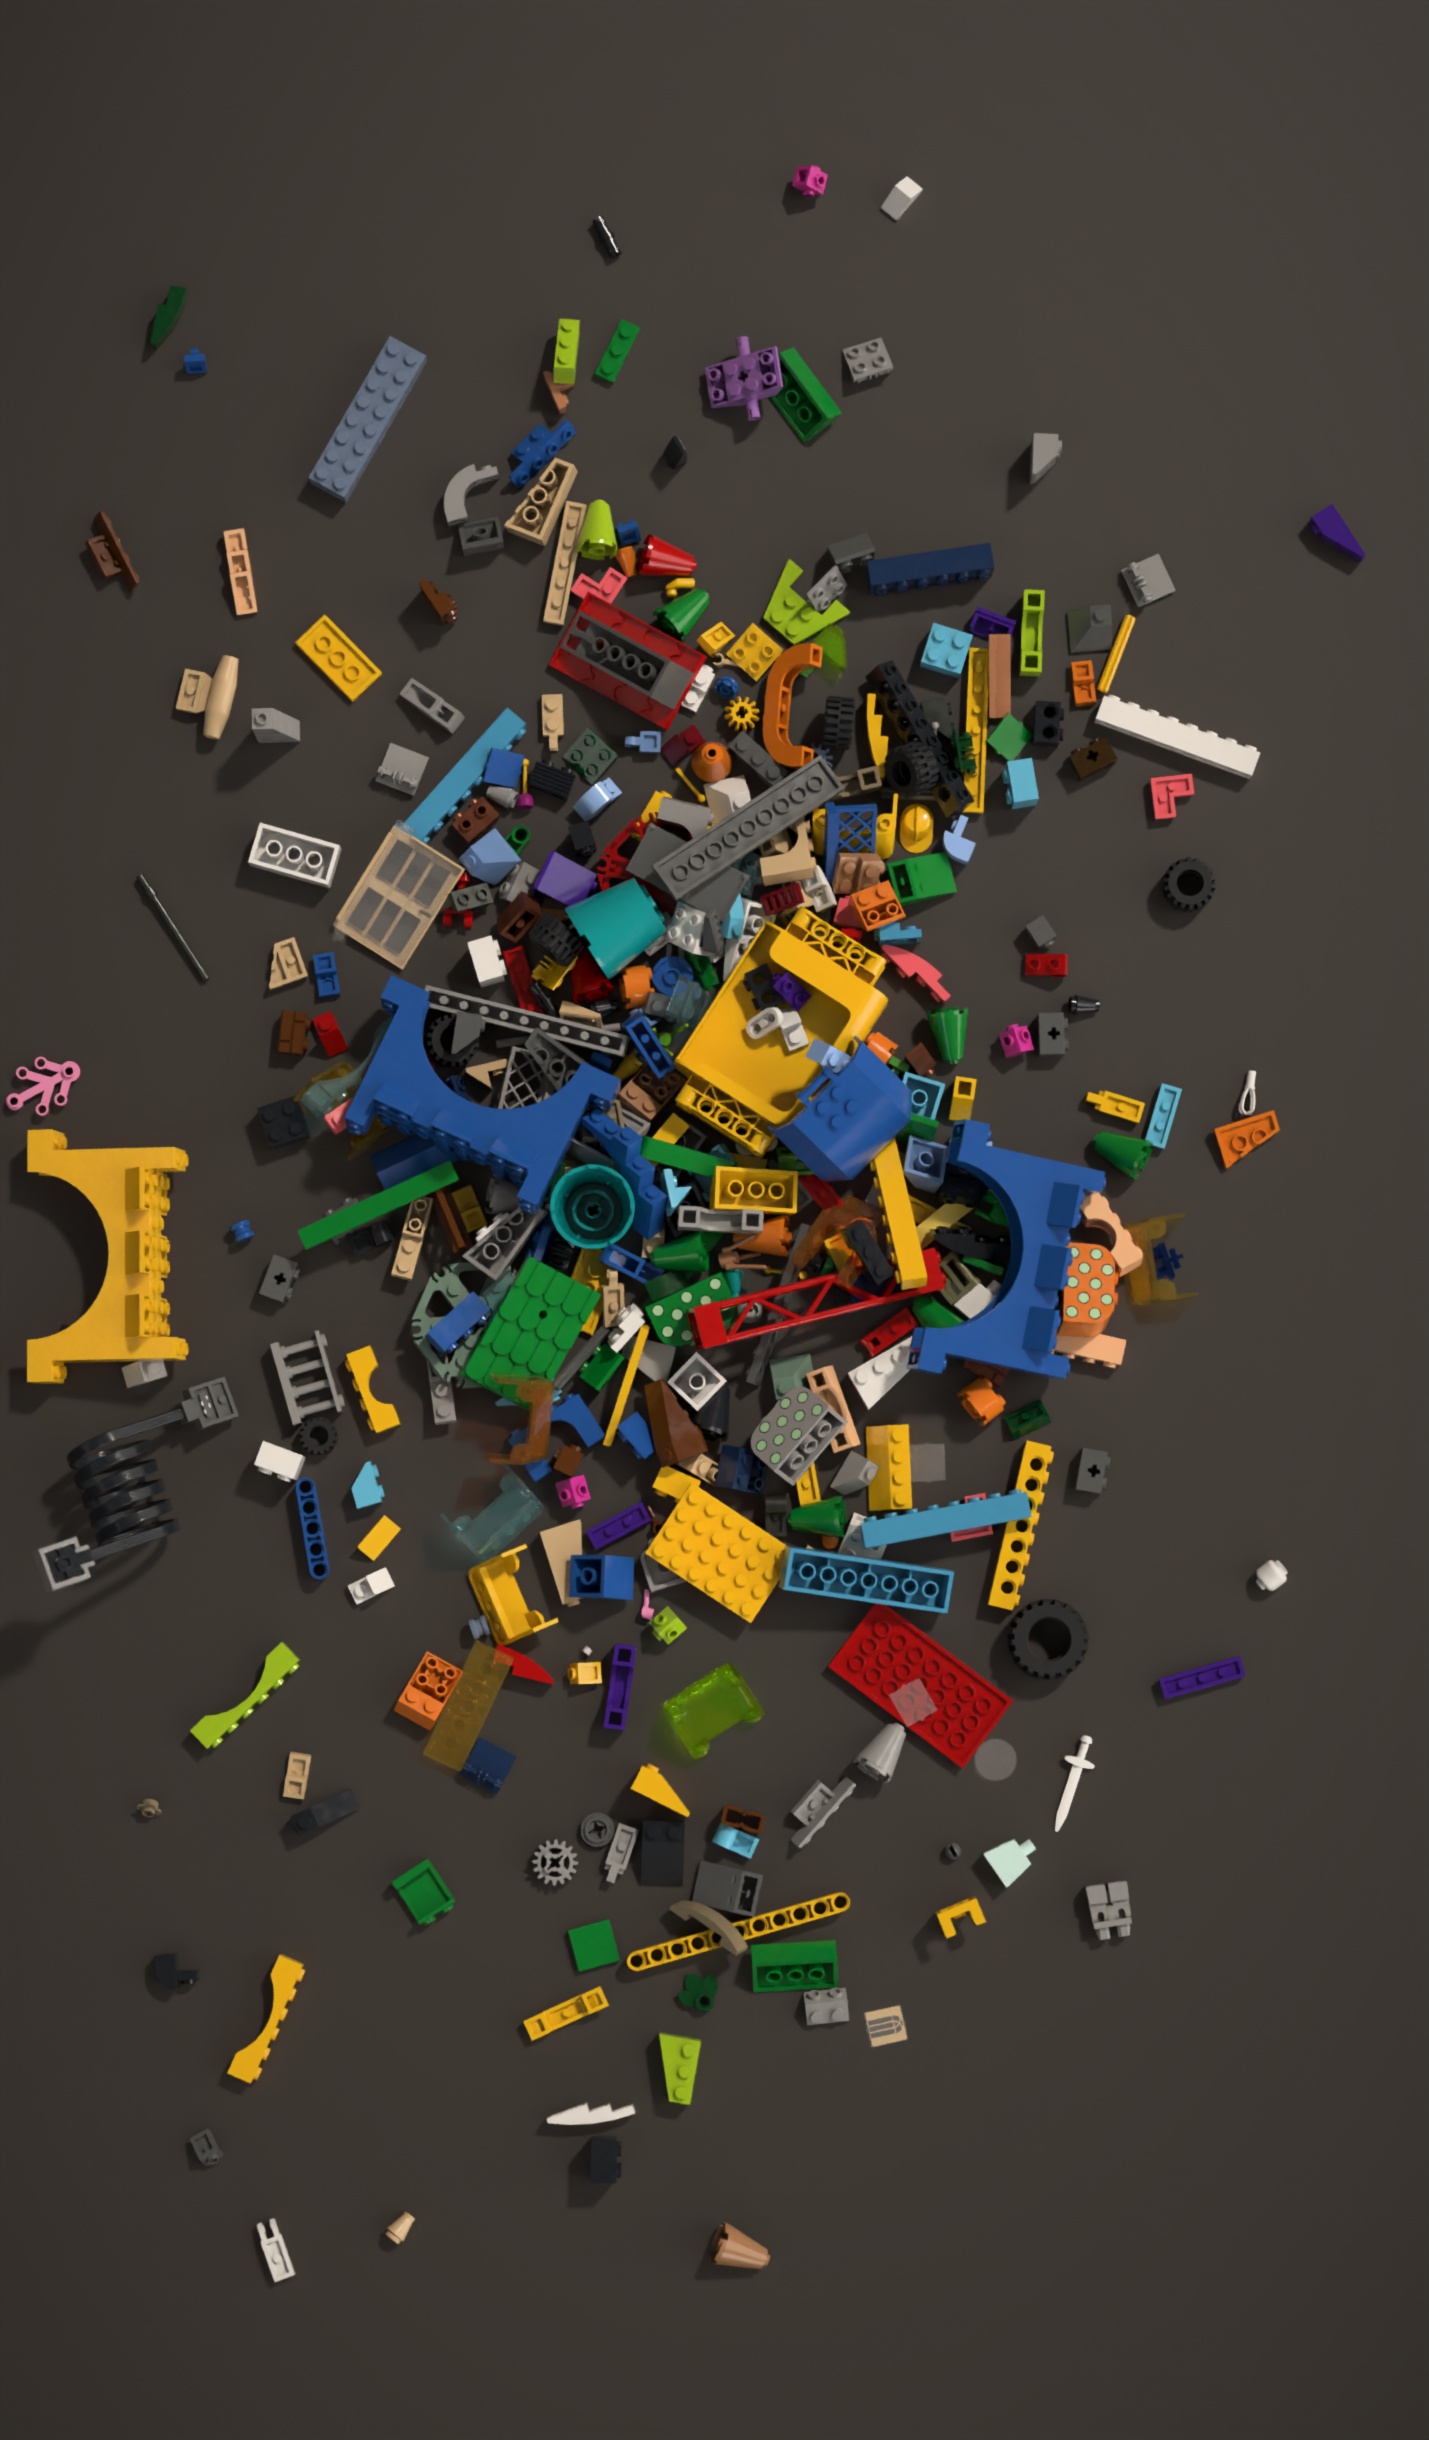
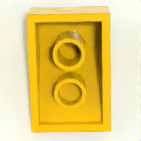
[631,1763,690,1817]

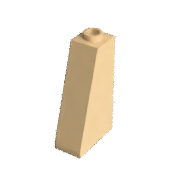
[540,1519,583,1607]

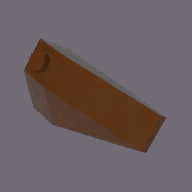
[644,1379,708,1468]

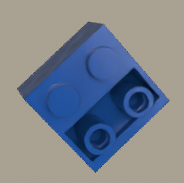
[617,1411,656,1460]

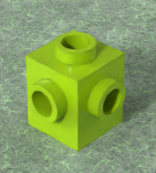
[649,1606,687,1645]

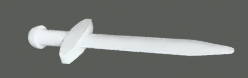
[1055,1735,1094,1832]

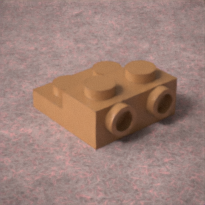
[831,853,885,894]

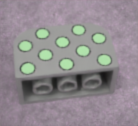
[751,1387,848,1486]

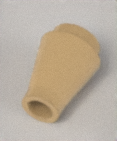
[385,2211,415,2244]

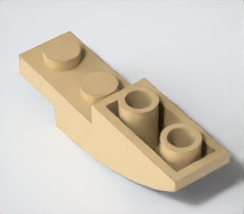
[391,1196,433,1281]

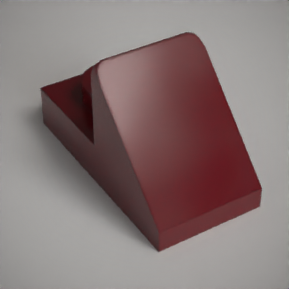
[660,724,706,766]

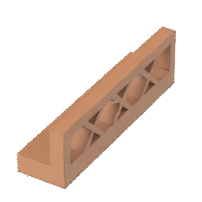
[989,634,1011,718]

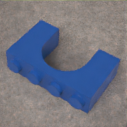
[508,1393,605,1482]

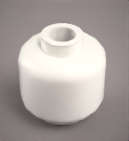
[1256,1560,1288,1591]

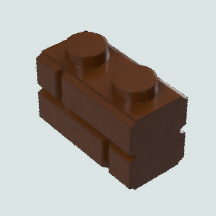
[277,1010,311,1056]

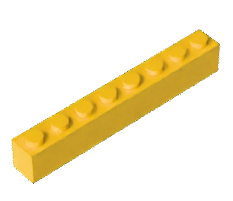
[869,1137,927,1290]

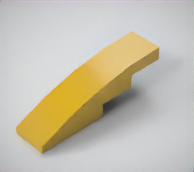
[866,693,888,781]

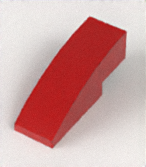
[493,1645,554,1684]

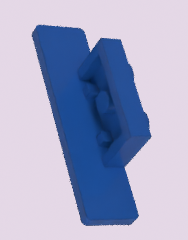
[509,419,576,489]
[524,1208,558,1265]

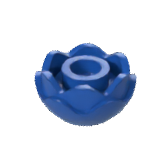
[714,676,739,699]

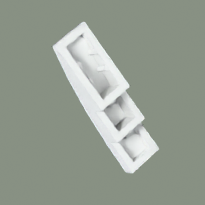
[547,2102,635,2125]

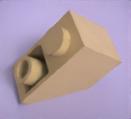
[677,1454,719,1487]

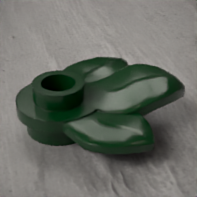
[678,1973,718,2012]

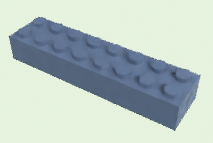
[308,336,427,503]

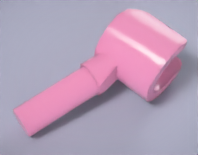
[641,1589,654,1620]

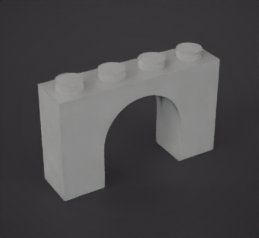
[657,796,715,838]

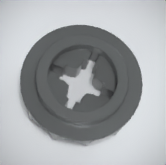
[581,1813,614,1847]

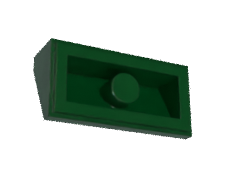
[1003,1400,1051,1440]

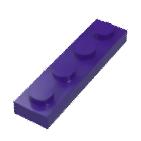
[1158,1656,1246,1699]

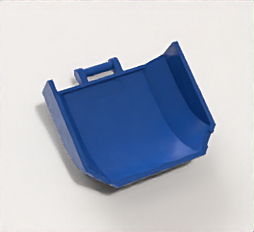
[766,1035,912,1181]

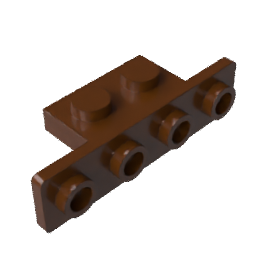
[85,510,140,591]

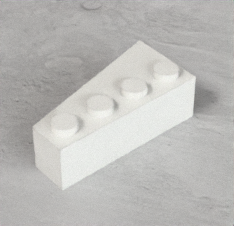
[847,1337,912,1410]

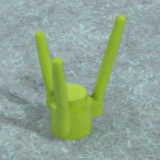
[652,1023,689,1057]

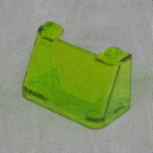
[662,1663,765,1760]

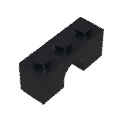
[838,1220,895,1285]

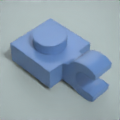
[625,731,661,754]

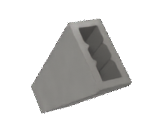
[252,708,300,743]

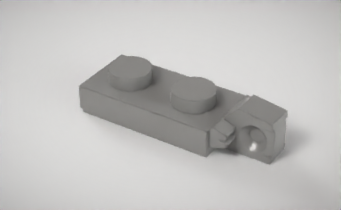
[605,1823,639,1883]

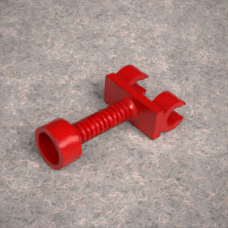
[443,872,474,928]

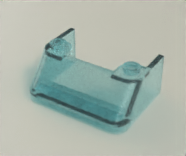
[439,1459,544,1562]

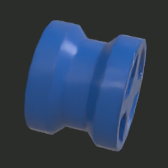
[229,1220,255,1243]

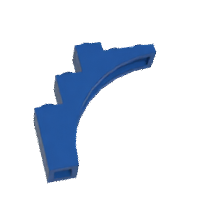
[581,1109,667,1240]

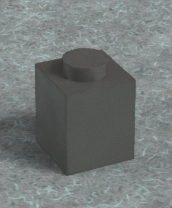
[1024,915,1057,949]

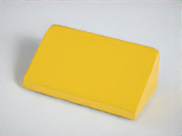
[357,1515,401,1561]

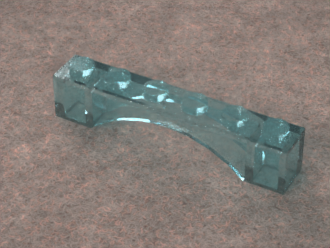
[300,1015,394,1118]

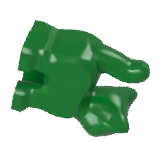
[975,1189,1009,1228]

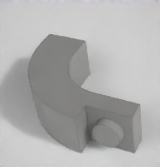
[444,464,499,527]

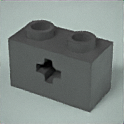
[1037,1012,1069,1057]
[259,1254,301,1303]
[1074,1448,1111,1494]

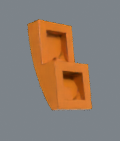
[1071,660,1096,707]

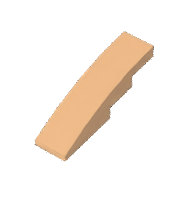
[223,528,258,615]

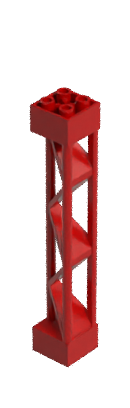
[686,1247,946,1351]

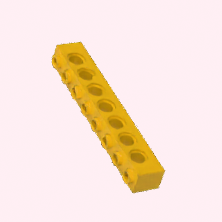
[987,1441,1054,1611]

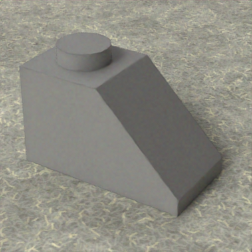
[830,1450,880,1495]

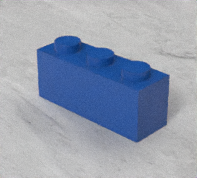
[621,1013,676,1079]
[425,1291,490,1355]

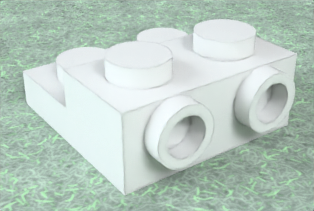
[681,664,715,713]
[607,1303,645,1353]

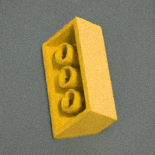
[709,1166,798,1216]
[866,1424,912,1511]

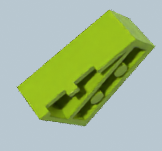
[659,2032,701,2105]

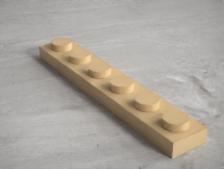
[543,501,587,626]

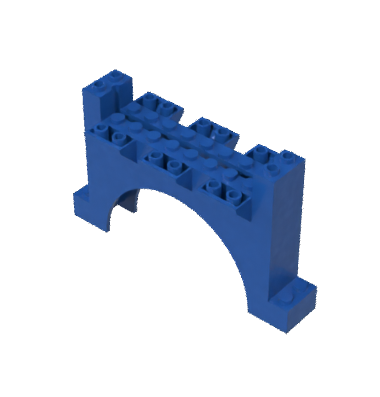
[344,975,621,1214]
[906,1119,1106,1379]

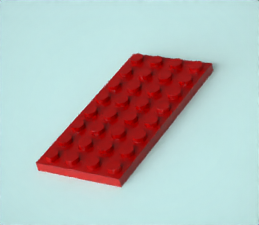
[828,1603,1013,1768]

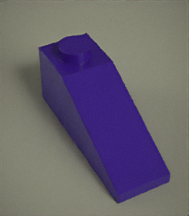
[1309,504,1366,562]

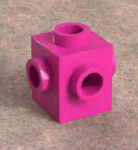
[792,165,828,197]
[999,1024,1034,1058]
[555,1475,591,1509]

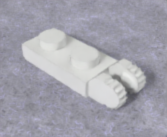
[257,2218,295,2282]

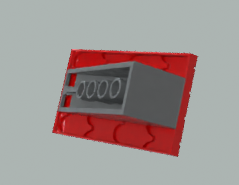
[549,592,707,730]

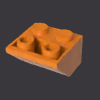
[848,880,906,932]

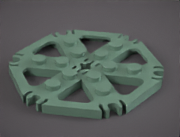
[411,1262,517,1389]

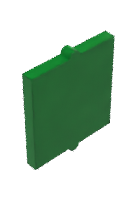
[986,713,1033,761]

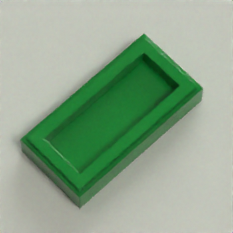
[962,1255,1005,1275]

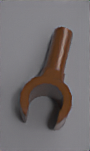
[646,1505,664,1534]

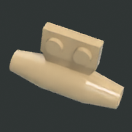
[176,655,239,740]

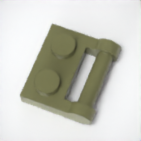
[939,1251,981,1305]

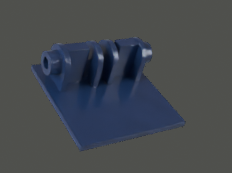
[460,1737,517,1794]

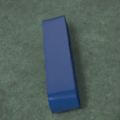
[296,1477,330,1580]

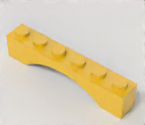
[228,1954,306,2084]

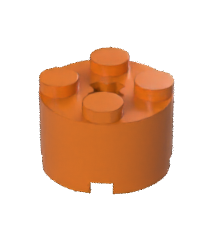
[619,965,655,1009]
[864,1032,898,1065]
[957,1377,1006,1426]

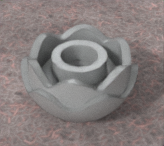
[737,1303,762,1323]

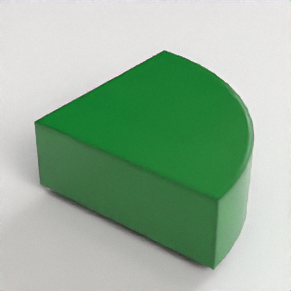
[819,1256,834,1277]

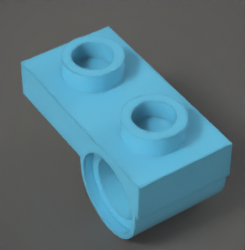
[712,1822,759,1859]

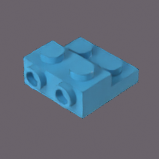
[873,922,922,946]

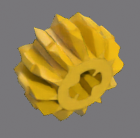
[724,696,759,732]

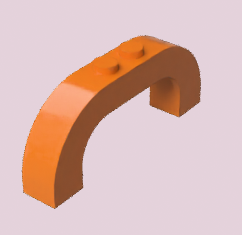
[763,643,823,770]

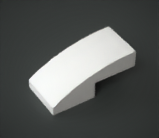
[802,865,837,912]

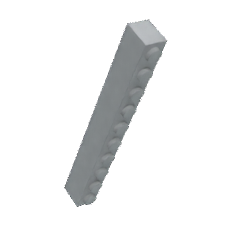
[425,985,630,1058]

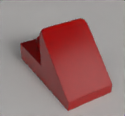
[312,1011,348,1058]

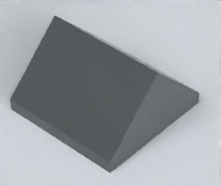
[458,517,504,556]

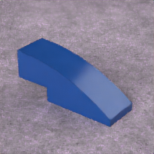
[599,1244,665,1284]

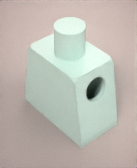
[983,1839,1036,1888]

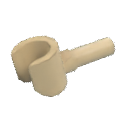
[713,653,740,668]

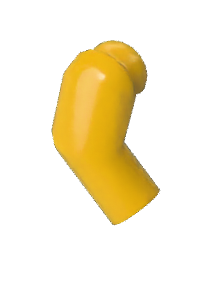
[665,578,695,598]

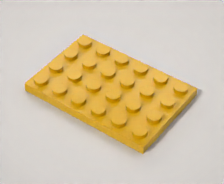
[645,1483,785,1623]

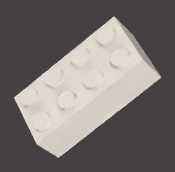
[248,823,342,889]

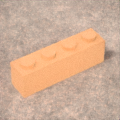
[1049,1328,1126,1368]

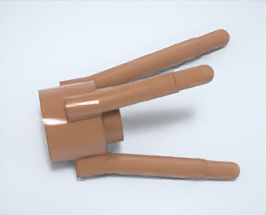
[719,1234,766,1270]

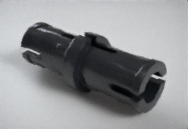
[592,216,622,259]
[528,980,560,1018]

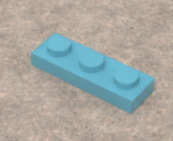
[1145,1083,1182,1149]

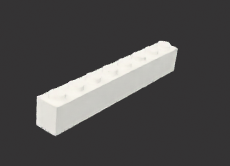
[1094,695,1260,779]

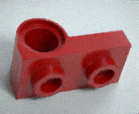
[1025,954,1068,977]

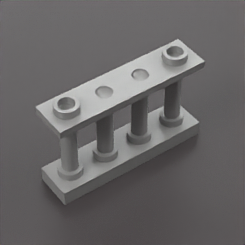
[270,1330,345,1426]

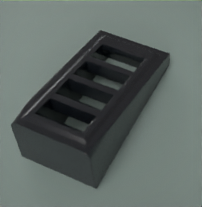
[664,435,687,469]

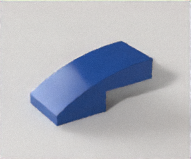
[313,952,341,999]

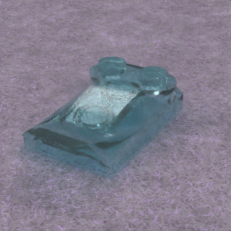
[665,976,713,1031]

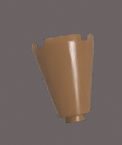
[708,2222,770,2269]

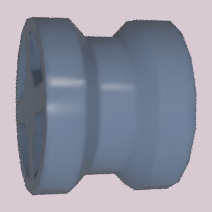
[468,1615,491,1640]

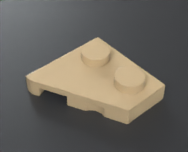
[269,937,308,990]

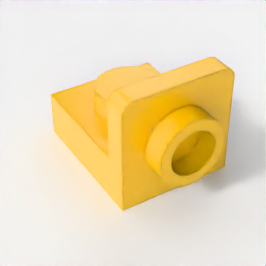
[567,1662,602,1685]

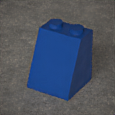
[569,1555,634,1600]

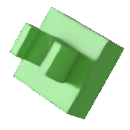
[888,1056,911,1077]

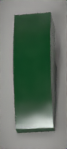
[150,285,188,349]

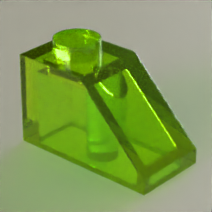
[813,623,847,673]

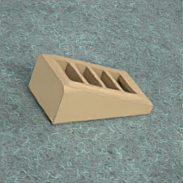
[559,1000,603,1029]

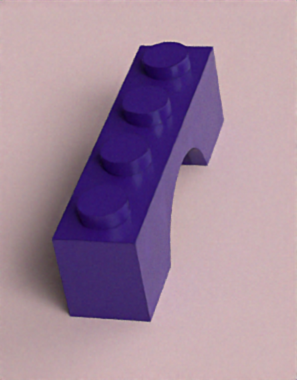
[604,1643,637,1731]

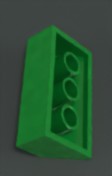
[771,347,842,442]
[751,1940,838,1992]

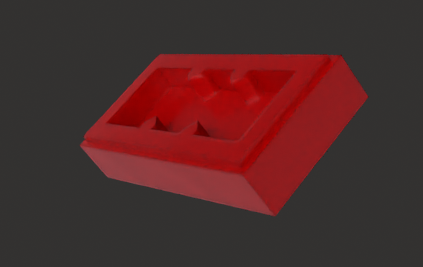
[841,927,862,944]

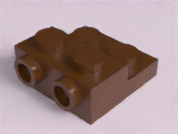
[418,578,459,625]

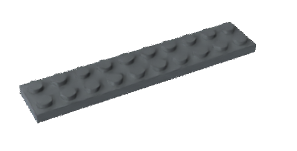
[651,755,845,901]

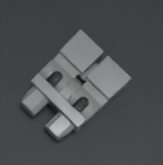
[1084,1880,1132,1940]

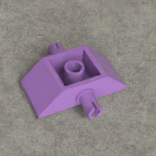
[705,336,783,421]

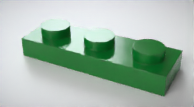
[595,319,640,384]

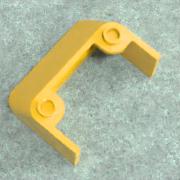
[811,794,898,860]
[469,1544,559,1646]

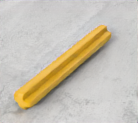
[1097,615,1136,693]

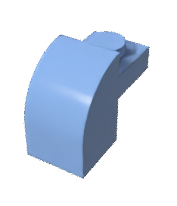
[573,778,622,821]
[943,815,976,865]

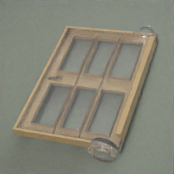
[333,819,465,970]

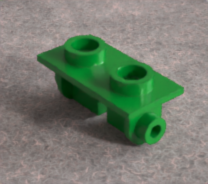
[684,951,720,991]

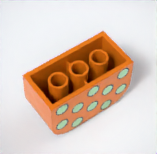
[1057,1242,1118,1338]

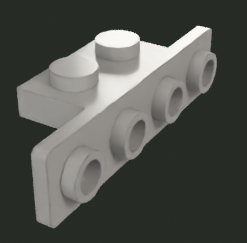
[790,1776,856,1849]

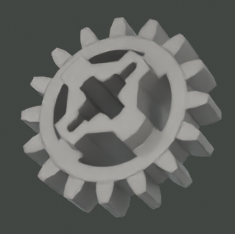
[532,1839,578,1886]

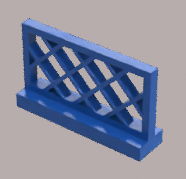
[823,802,877,884]

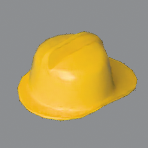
[900,804,934,853]

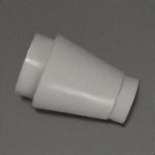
[486,785,519,809]

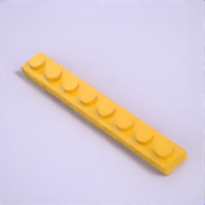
[962,648,989,814]

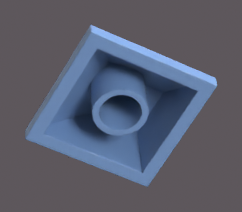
[458,828,521,886]
[903,1135,949,1193]

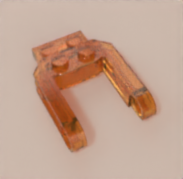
[792,1195,884,1288]

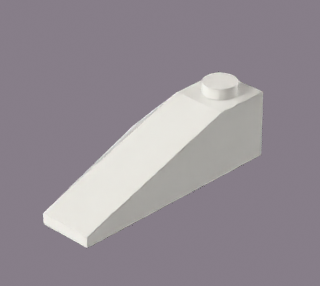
[723,897,777,981]

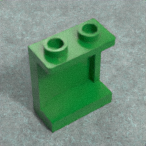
[391,1858,456,1926]

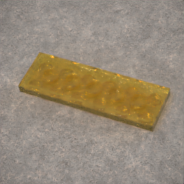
[423,1640,514,1772]

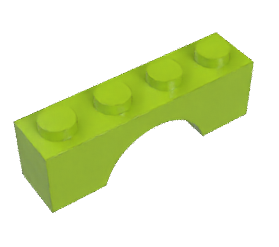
[1019,589,1045,677]

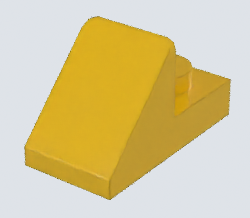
[697,622,735,658]

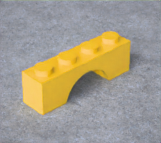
[345,1346,401,1434]

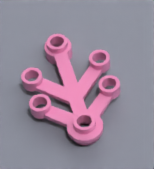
[6,1057,80,1116]

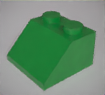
[579,1344,625,1393]

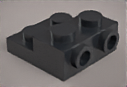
[939,1163,984,1208]

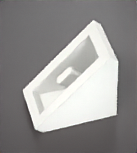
[881,176,923,221]

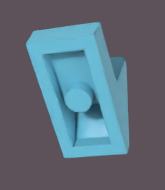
[659,1169,691,1216]

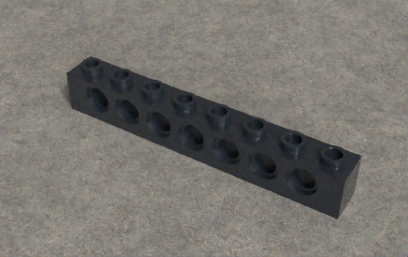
[865,660,974,818]

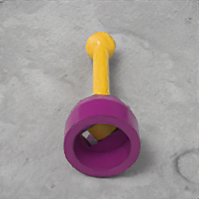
[517,759,534,809]

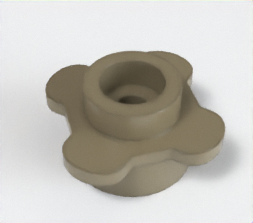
[137,1799,162,1817]

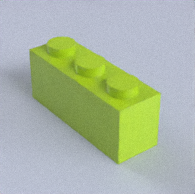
[554,318,580,384]

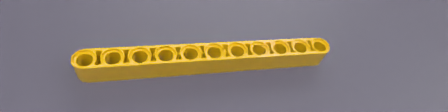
[627,1892,850,1971]

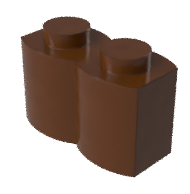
[721,1805,765,1833]

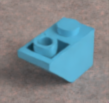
[351,1461,385,1509]

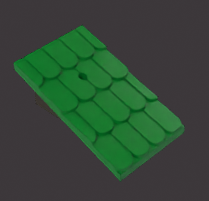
[459,1256,601,1412]

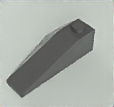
[524,1027,594,1091]

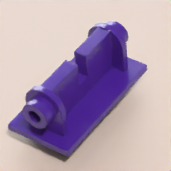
[772,971,812,1011]

